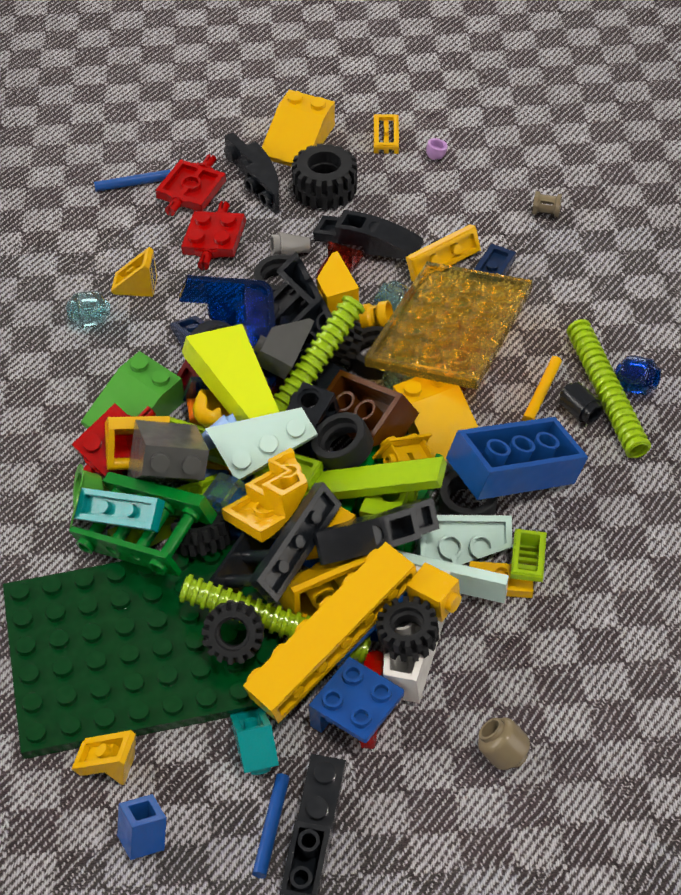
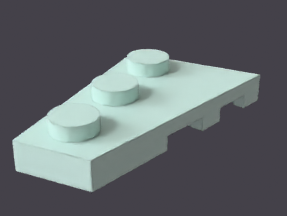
[205,407,318,483]
[417,515,513,565]

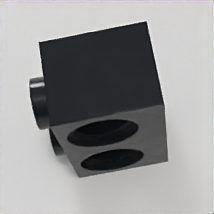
[286,382,340,457]

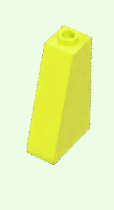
[182,324,279,421]

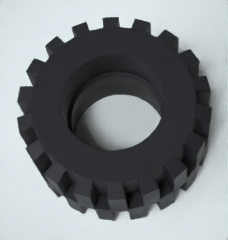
[292,144,357,210]

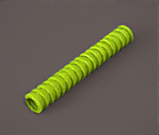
[273,295,365,412]
[566,319,651,458]
[179,574,371,664]

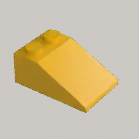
[262,90,335,167]
[393,366,478,461]

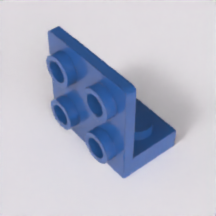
[309,657,404,743]

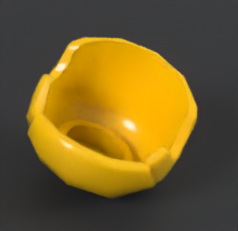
[193,389,229,428]

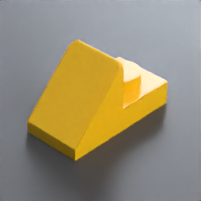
[71,730,136,785]

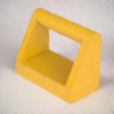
[105,416,170,470]

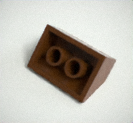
[326,370,419,446]

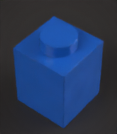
[117,794,167,860]

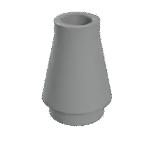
[270,232,311,256]

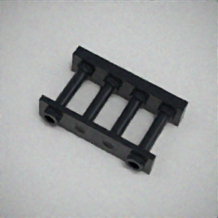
[208,482,342,603]

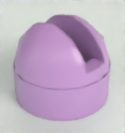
[426,138,448,160]

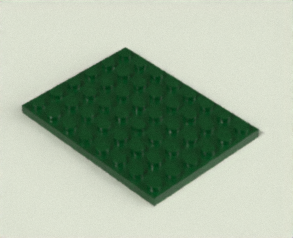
[3,539,281,760]

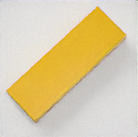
[406,224,481,283]

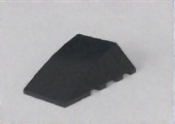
[225,252,346,373]

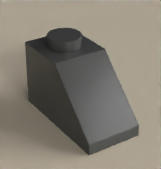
[253,318,314,380]

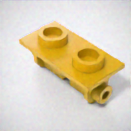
[372,433,434,463]

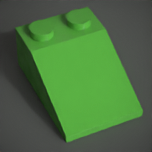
[81,351,185,429]

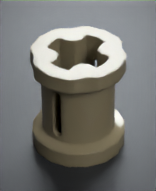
[532,191,562,218]

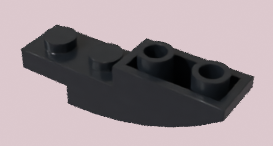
[224,132,280,214]
[313,210,424,259]
[313,497,440,565]
[280,754,347,895]

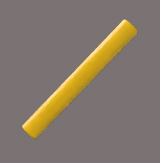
[522,356,562,421]

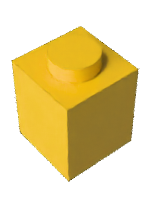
[406,562,462,622]

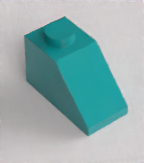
[230,708,279,775]

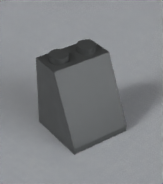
[127,420,209,484]

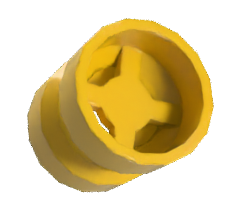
[359,300,395,329]

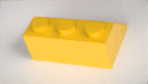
[279,554,368,618]

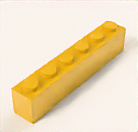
[243,541,417,724]

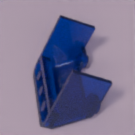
[179,275,278,401]

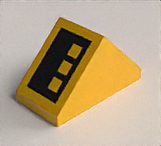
[111,247,157,297]

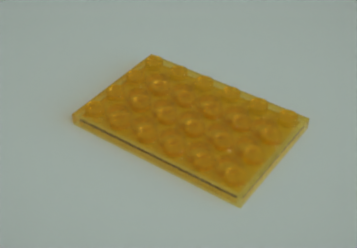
[365,261,532,389]

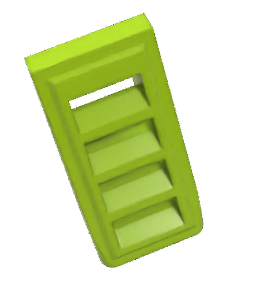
[510,529,547,582]

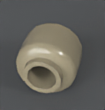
[478,717,530,770]

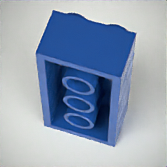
[446,417,588,500]

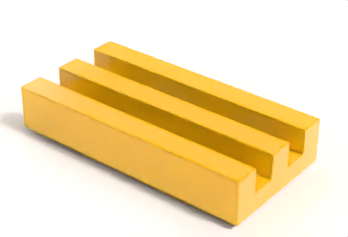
[374,114,399,154]

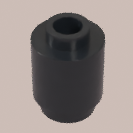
[559,382,603,424]

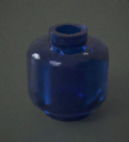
[615,355,661,395]

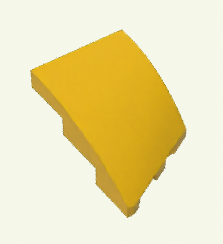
[222,448,308,543]

